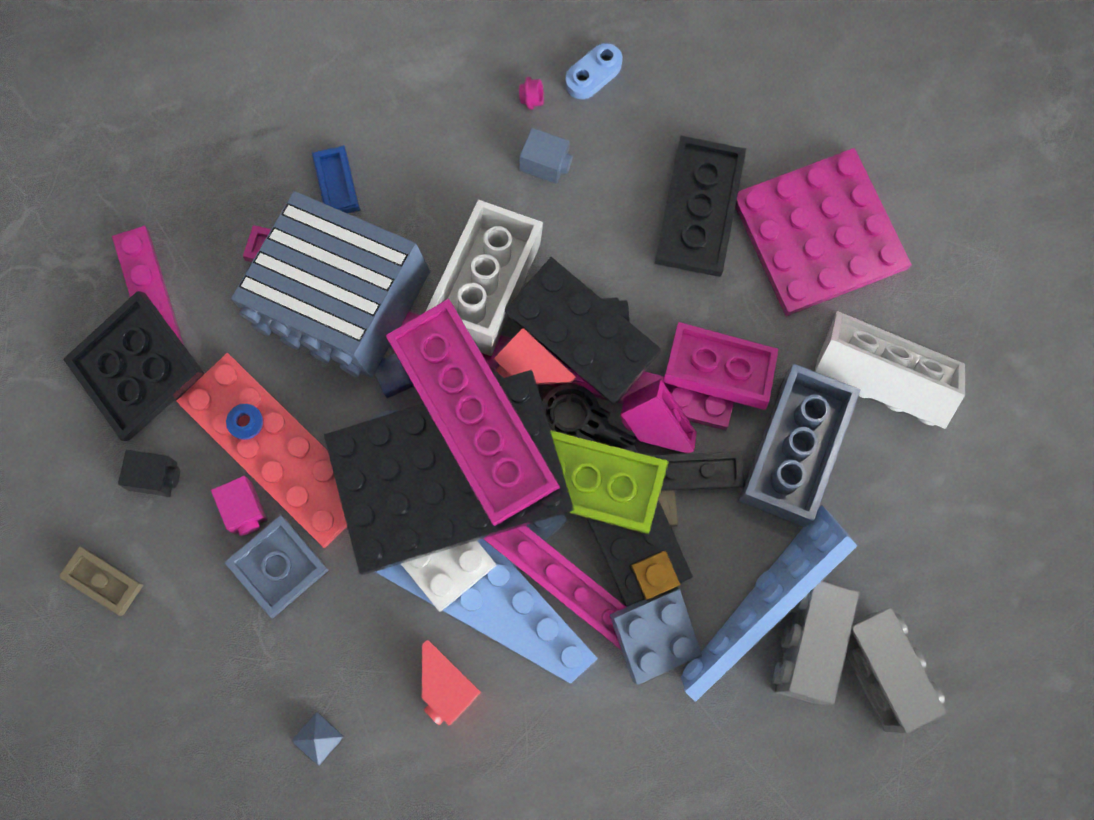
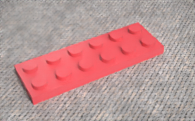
[176,353,347,549]

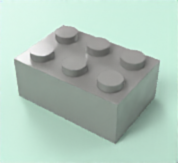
[772,581,860,705]
[846,608,947,733]

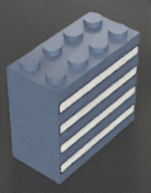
[231,191,430,378]

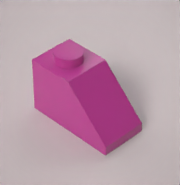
[620,379,697,454]

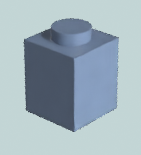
[520,128,573,184]

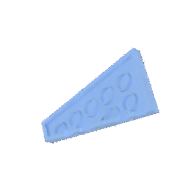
[681,505,858,702]
[375,539,598,684]

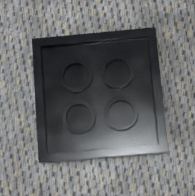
[63,291,204,441]

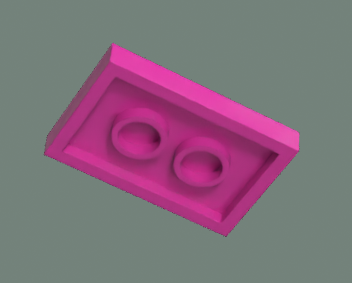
[663,322,779,410]

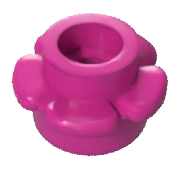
[519,76,544,110]

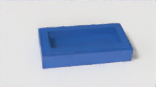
[312,146,360,213]

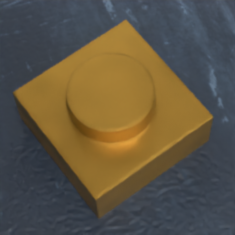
[631,551,680,600]

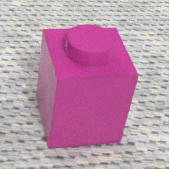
[211,475,268,536]

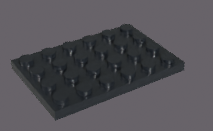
[324,370,574,575]

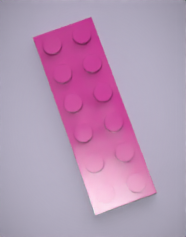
[385,298,560,526]

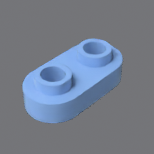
[565,43,622,99]

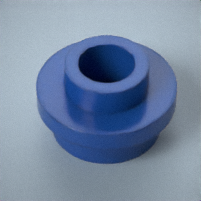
[226,404,263,440]

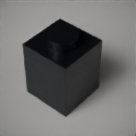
[118,450,180,497]

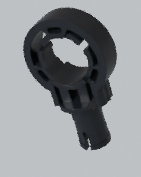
[542,384,637,449]

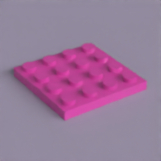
[735,148,912,316]

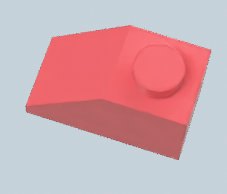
[494,328,576,384]
[422,639,482,725]

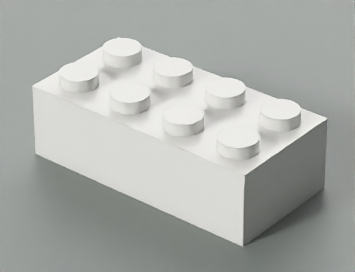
[426,200,543,356]

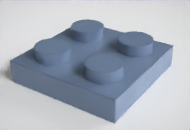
[224,515,329,618]
[609,587,702,685]

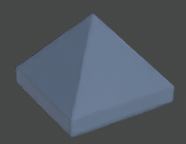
[292,712,344,766]

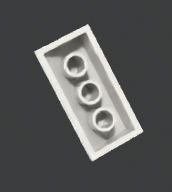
[814,311,965,429]

